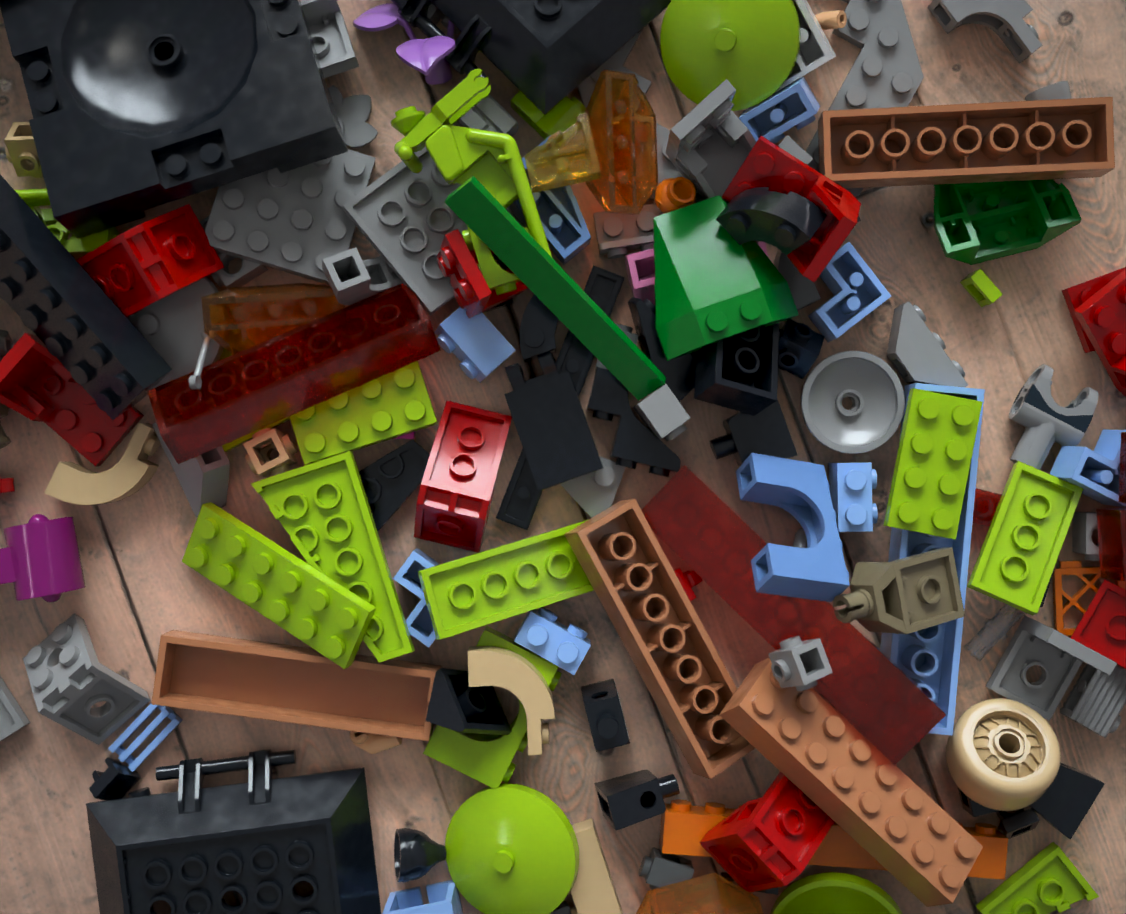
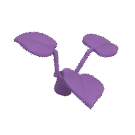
[353,3,456,85]

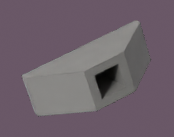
[886,301,968,387]
[152,414,230,517]

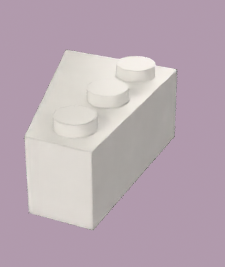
[775,0,836,93]

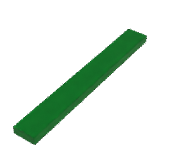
[445,176,666,401]

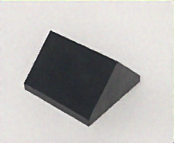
[426,668,512,735]

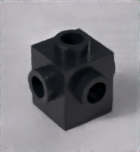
[778,319,825,379]

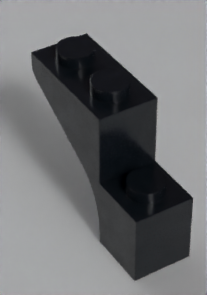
[586,368,681,477]

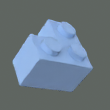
[808,242,891,342]
[1050,429,1126,507]
[393,548,439,648]

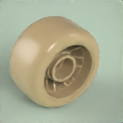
[946,698,1061,811]

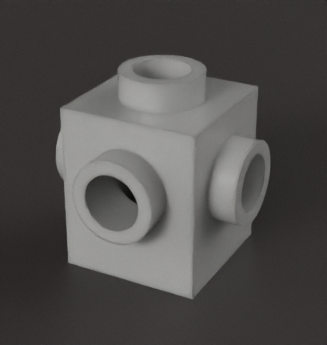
[768,636,833,691]

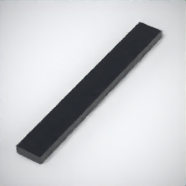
[496,265,625,530]

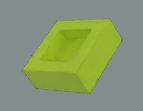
[960,268,1003,307]

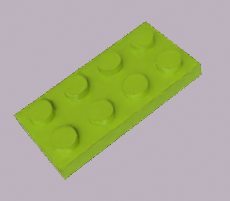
[284,357,438,465]
[883,388,982,540]
[967,461,1083,616]

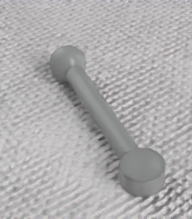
[189,327,215,390]

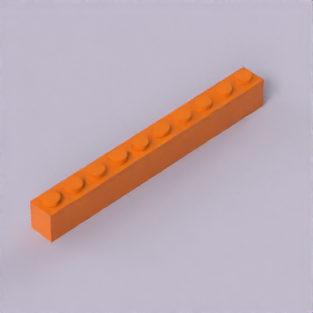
[659,799,1008,880]

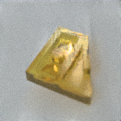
[524,113,601,193]

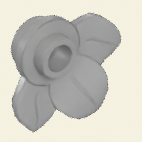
[328,85,378,148]

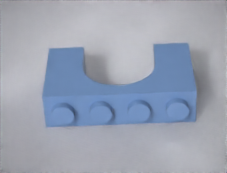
[736,453,850,602]

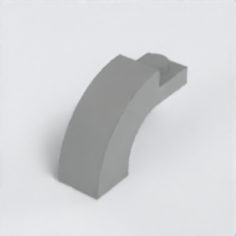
[928,0,1042,64]

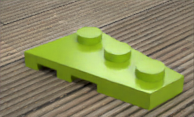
[975,842,1099,914]

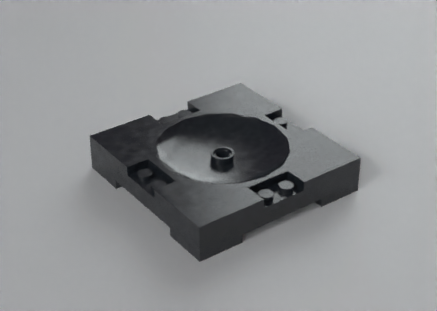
[0,0,348,239]

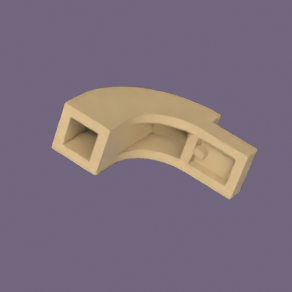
[44,422,160,505]
[467,646,555,756]

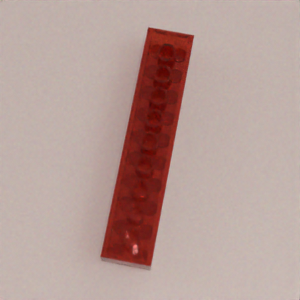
[642,465,946,765]

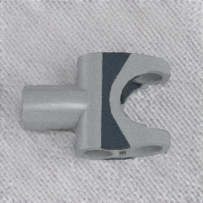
[1009,364,1099,470]

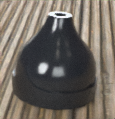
[394,828,446,883]

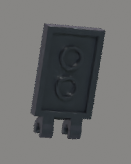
[504,351,604,491]

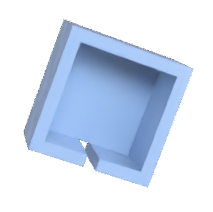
[382,880,463,914]

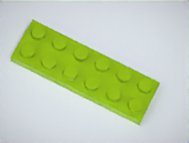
[182,502,376,669]
[417,519,594,640]

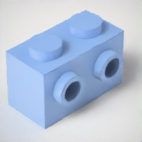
[739,76,820,144]
[434,307,516,383]
[828,462,878,532]
[514,607,591,675]

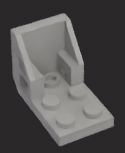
[665,79,756,205]

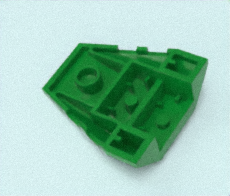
[934,179,1082,265]
[653,195,799,361]

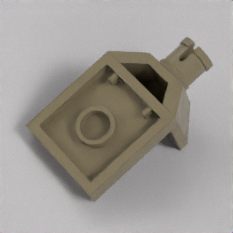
[833,547,965,634]

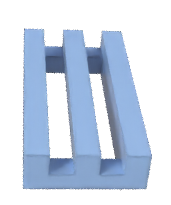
[108,702,182,772]

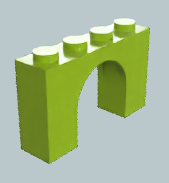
[423,626,562,789]

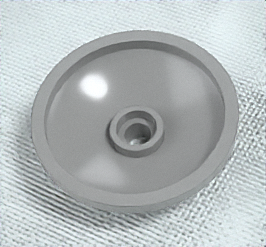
[801,351,905,454]

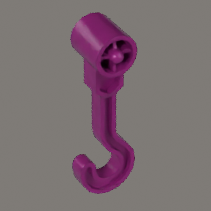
[0,514,86,602]

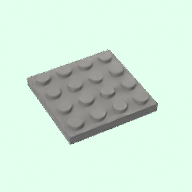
[342,147,527,316]
[205,149,376,285]

